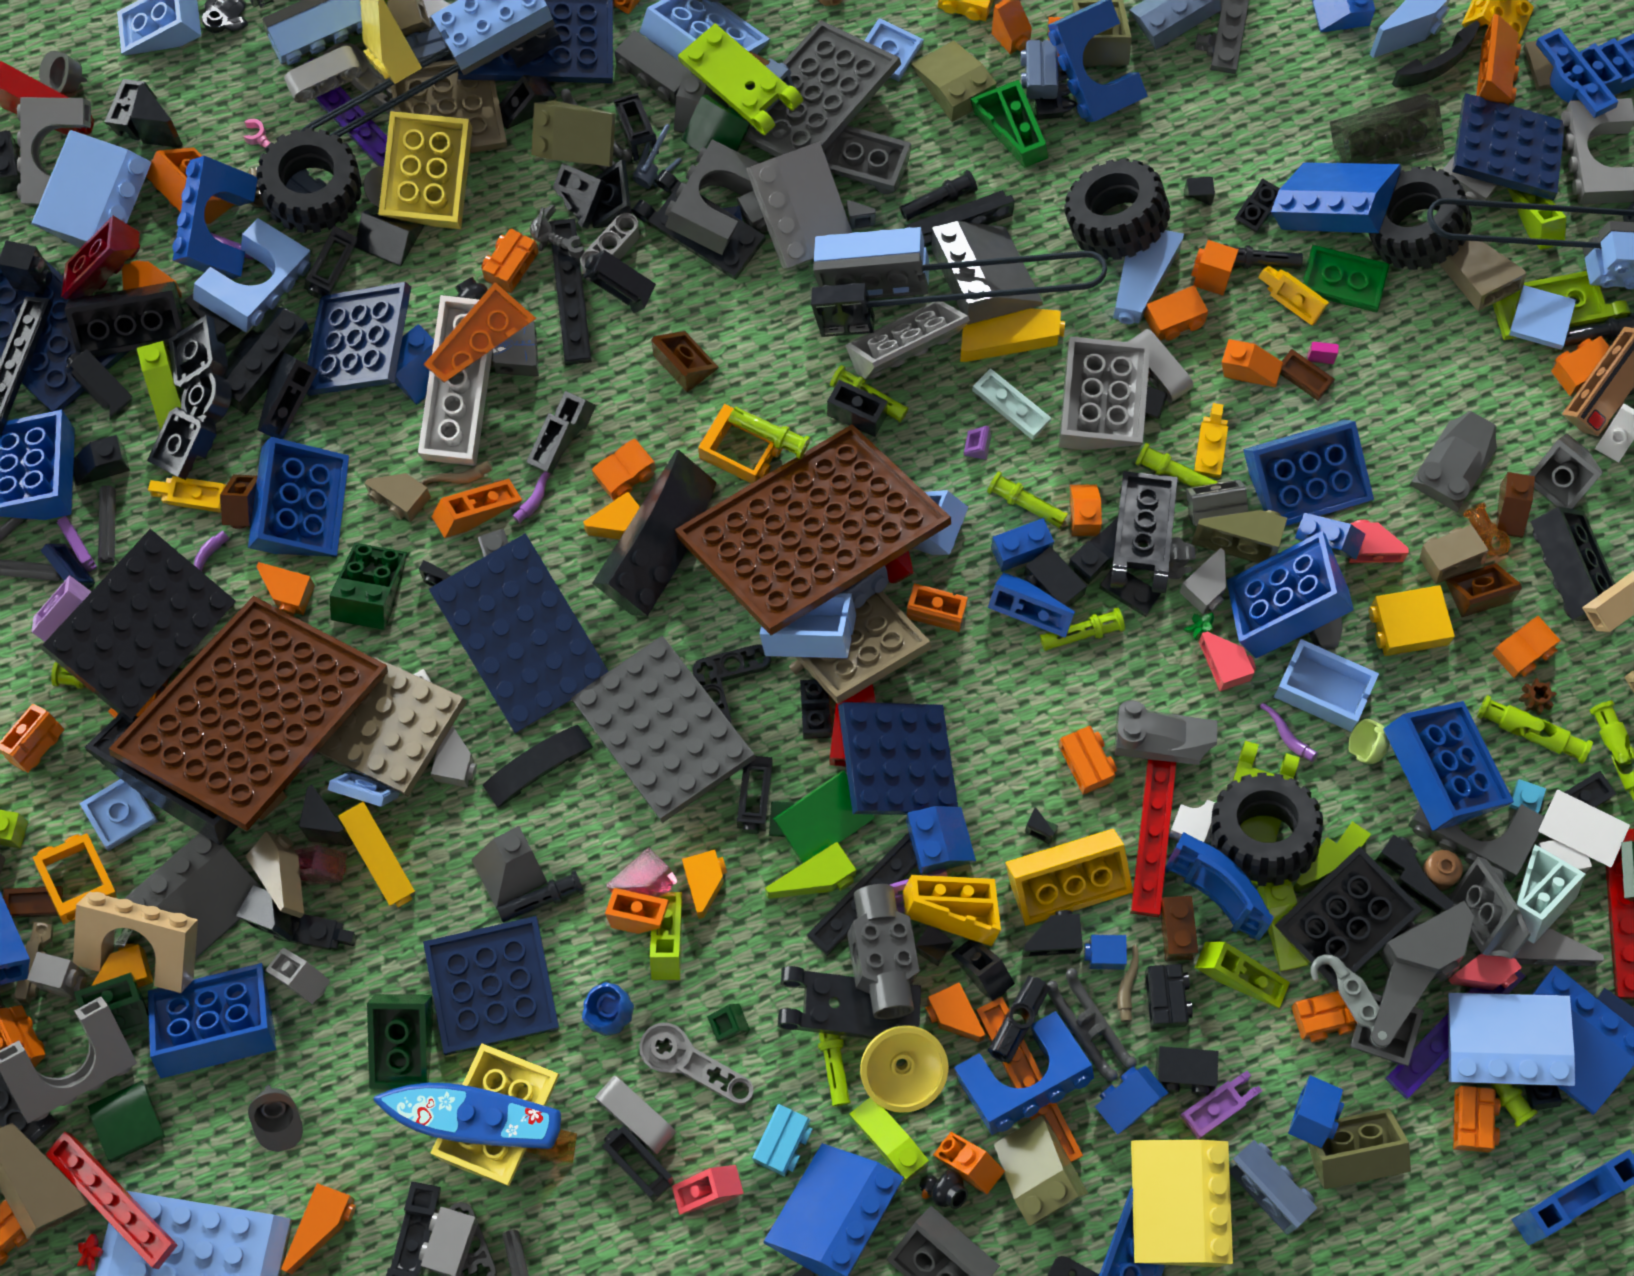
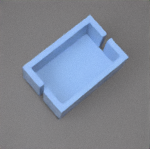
[760,593,856,658]
[1274,639,1379,732]

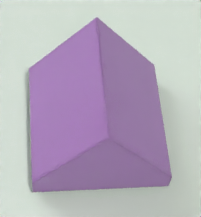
[964,426,992,460]

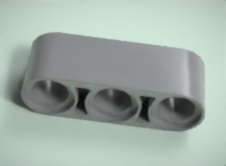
[284,46,362,103]
[580,213,640,282]
[1128,329,1193,403]
[594,1075,677,1155]

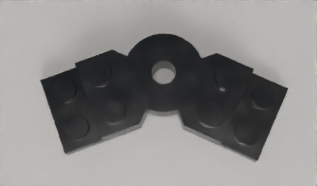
[147,315,232,480]

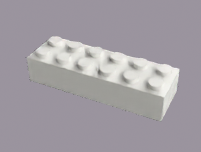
[418,295,493,466]

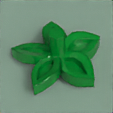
[1183,613,1214,641]

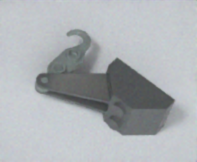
[1311,901,1474,1049]

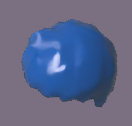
[582,982,634,1036]

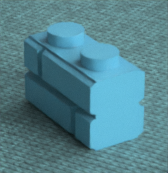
[752,1104,813,1177]

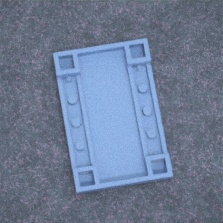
[95,1191,293,1276]

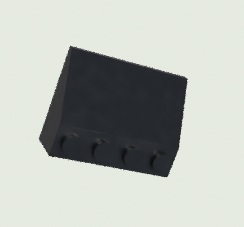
[1275,846,1423,992]

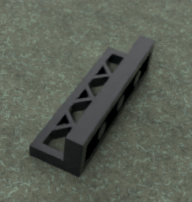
[907,190,1015,248]

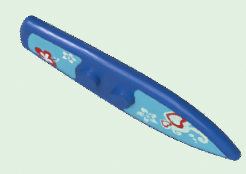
[373,1083,561,1149]

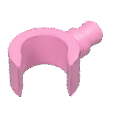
[243,119,271,148]

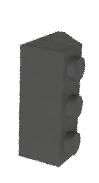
[887,1206,1000,1276]

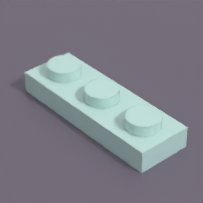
[972,368,1051,440]

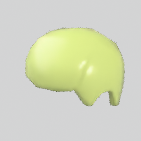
[1348,719,1390,764]

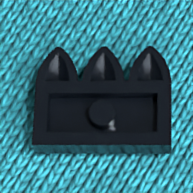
[1034,68,1077,120]

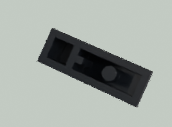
[257,352,318,439]

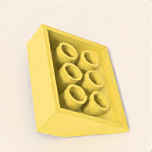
[360,0,422,84]
[378,111,473,229]
[431,1044,560,1186]
[1131,1140,1233,1267]

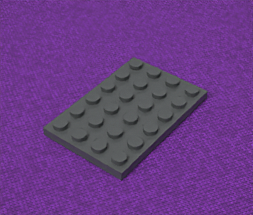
[743,20,901,157]
[571,635,756,823]

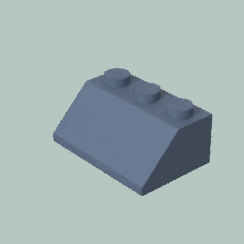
[1129,0,1221,50]
[1229,1140,1317,1235]

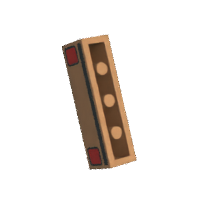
[1562,327,1634,436]

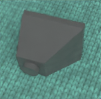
[673,72,729,133]
[1529,433,1603,509]
[471,826,547,909]
[1350,993,1424,1067]

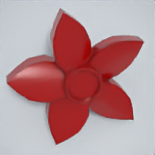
[77,1234,103,1271]

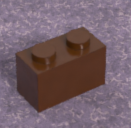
[1160,896,1198,961]

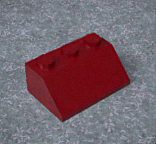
[61,215,140,299]

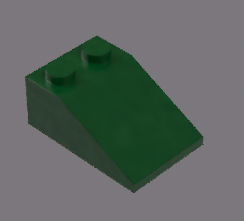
[367,994,433,1089]

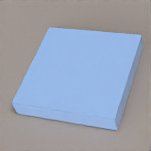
[865,18,924,82]
[1509,285,1576,350]
[328,772,399,807]
[79,779,158,851]

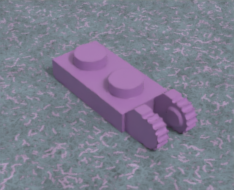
[1180,1070,1262,1140]

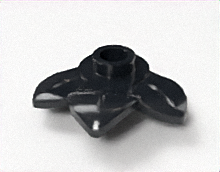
[202,0,248,33]

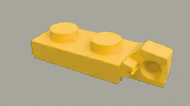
[1258,266,1329,326]
[1194,403,1228,479]
[148,476,226,513]

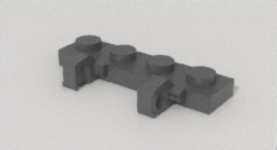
[1194,0,1249,74]

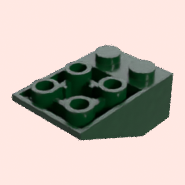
[329,542,407,630]

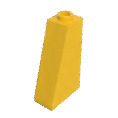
[960,308,1065,362]
[338,801,415,908]

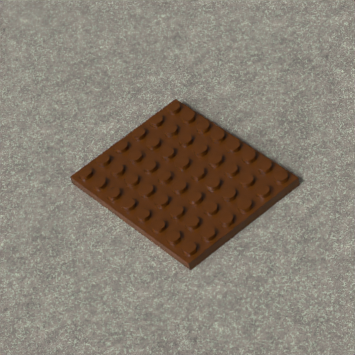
[675,424,951,636]
[109,596,388,831]

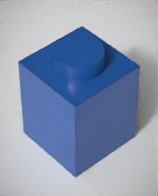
[1084,935,1127,970]

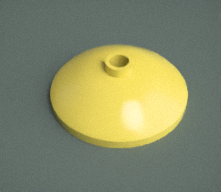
[860,1026,949,1112]

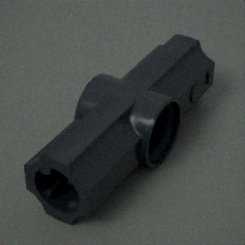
[987,975,1050,1064]

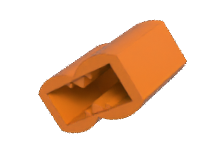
[592,439,656,500]
[1492,616,1561,679]

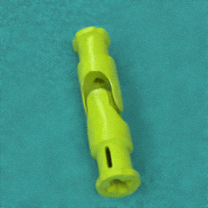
[1477,695,1593,764]
[1589,700,1634,801]

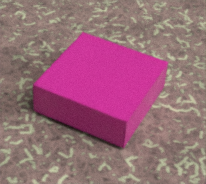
[1307,342,1339,364]

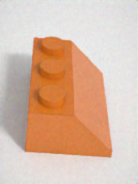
[1476,14,1521,105]
[146,147,235,224]

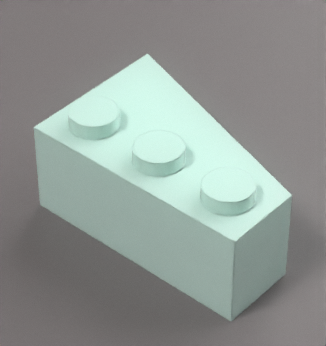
[1516,845,1586,944]

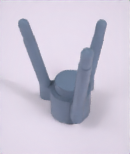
[632,124,682,189]

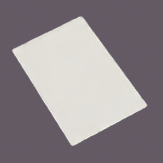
[1538,790,1630,867]

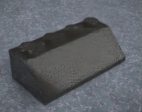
[1330,93,1445,164]

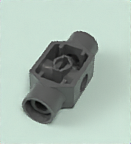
[847,884,920,1019]

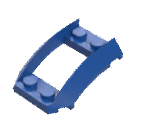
[1165,832,1274,940]

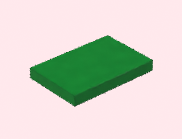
[1302,244,1390,313]
[773,771,875,864]

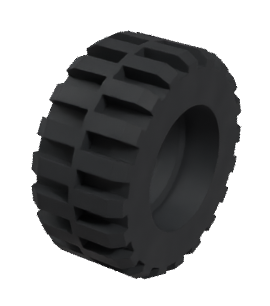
[256,128,362,233]
[1064,159,1171,260]
[1368,166,1472,270]
[1210,772,1323,886]

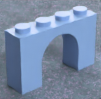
[193,218,311,333]

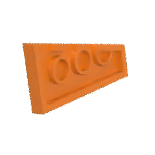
[423,283,536,383]

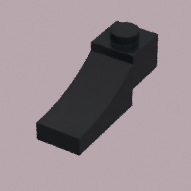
[526,391,596,474]
[1068,517,1118,584]
[1376,835,1455,915]

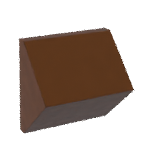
[651,331,719,392]
[1446,563,1522,618]

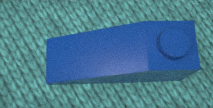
[988,572,1075,638]

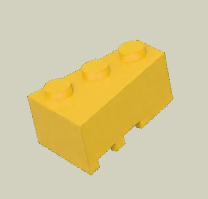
[903,875,1001,946]

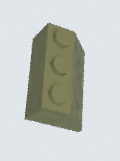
[1308,1108,1411,1189]

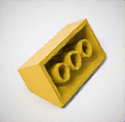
[1005,829,1133,926]

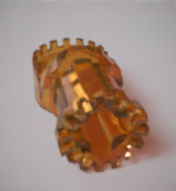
[1463,502,1510,557]

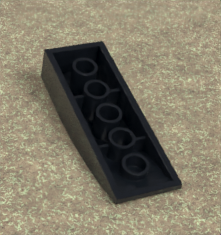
[592,450,717,616]
[85,714,238,845]

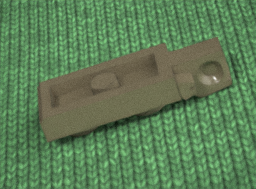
[14,922,53,1005]

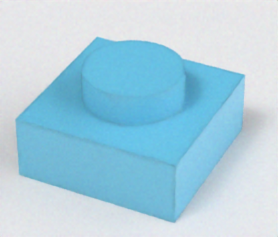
[1509,779,1546,813]

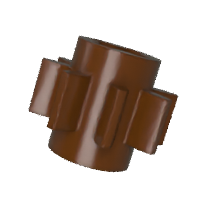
[1519,678,1557,716]

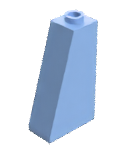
[1113,230,1184,324]

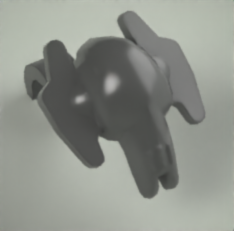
[530,205,585,258]
[1168,537,1196,579]

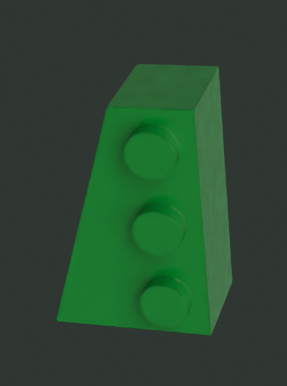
[970,80,1049,168]

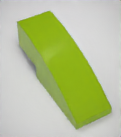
[1293,821,1371,892]

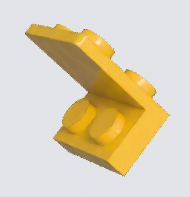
[1461,0,1534,44]

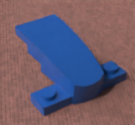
[1536,28,1634,118]

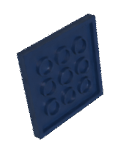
[1452,93,1565,200]
[306,282,411,396]
[838,702,958,815]
[423,916,560,1056]

